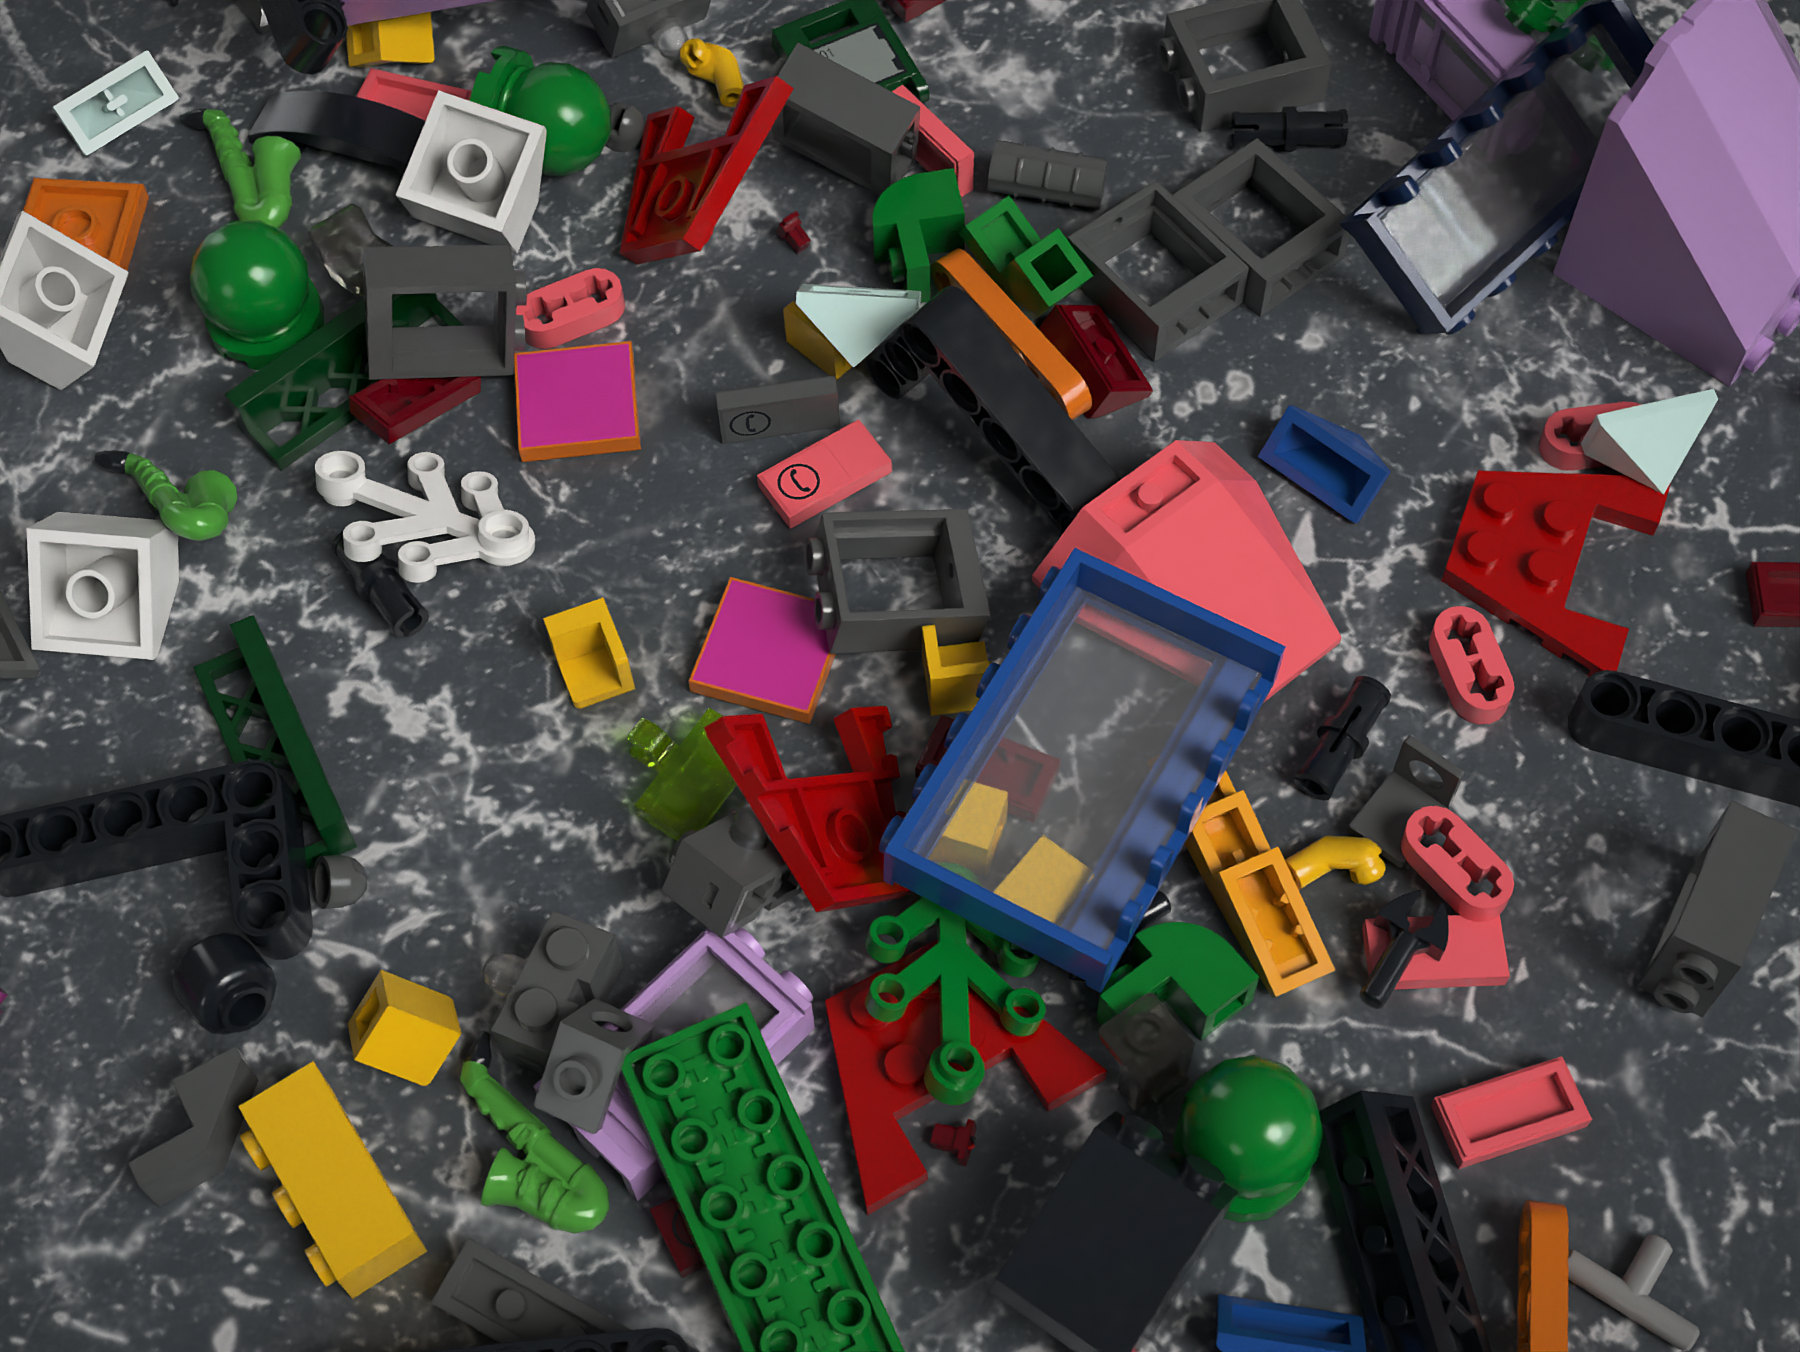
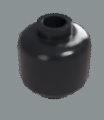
[172,933,277,1035]

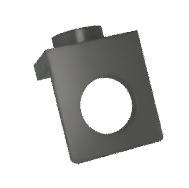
[1348,735,1465,868]
[534,999,655,1134]

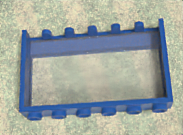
[878,548,1286,993]

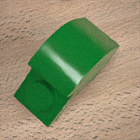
[872,168,965,303]
[959,196,1093,320]
[1096,922,1259,1041]

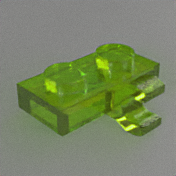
[627,707,737,841]

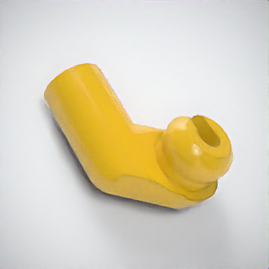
[679,38,744,107]
[1285,835,1386,890]

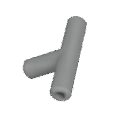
[1568,1235,1700,1352]

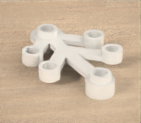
[315,451,535,583]

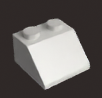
[396,90,547,254]
[0,211,129,390]
[26,512,179,660]

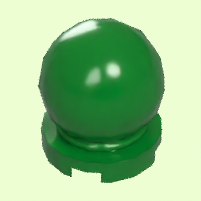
[469,45,611,177]
[190,220,325,370]
[1172,1055,1323,1223]

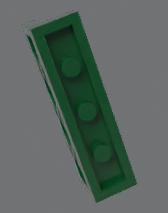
[224,293,464,471]
[193,615,357,869]

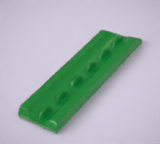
[620,1002,905,1352]

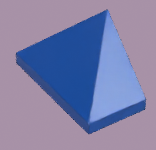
[1258,405,1391,524]
[1216,1294,1366,1352]

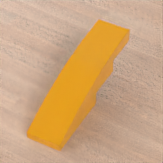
[1146,756,1335,998]

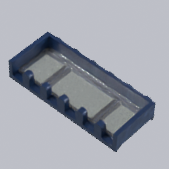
[1339,0,1654,335]

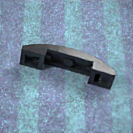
[247,90,426,181]

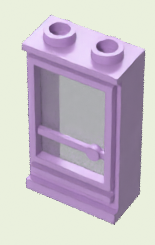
[1368,0,1557,164]
[533,927,815,1202]

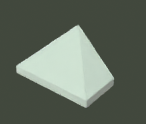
[52,50,180,156]
[796,284,921,368]
[1581,389,1718,494]

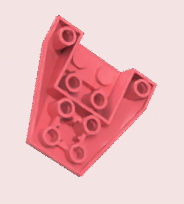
[1032,440,1342,702]

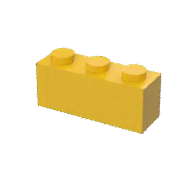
[238,1061,427,1299]

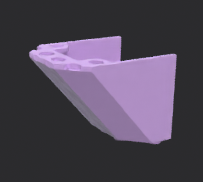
[1553,0,1800,387]

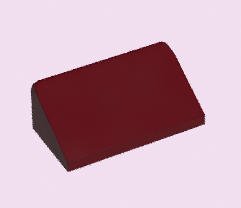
[1039,305,1153,419]

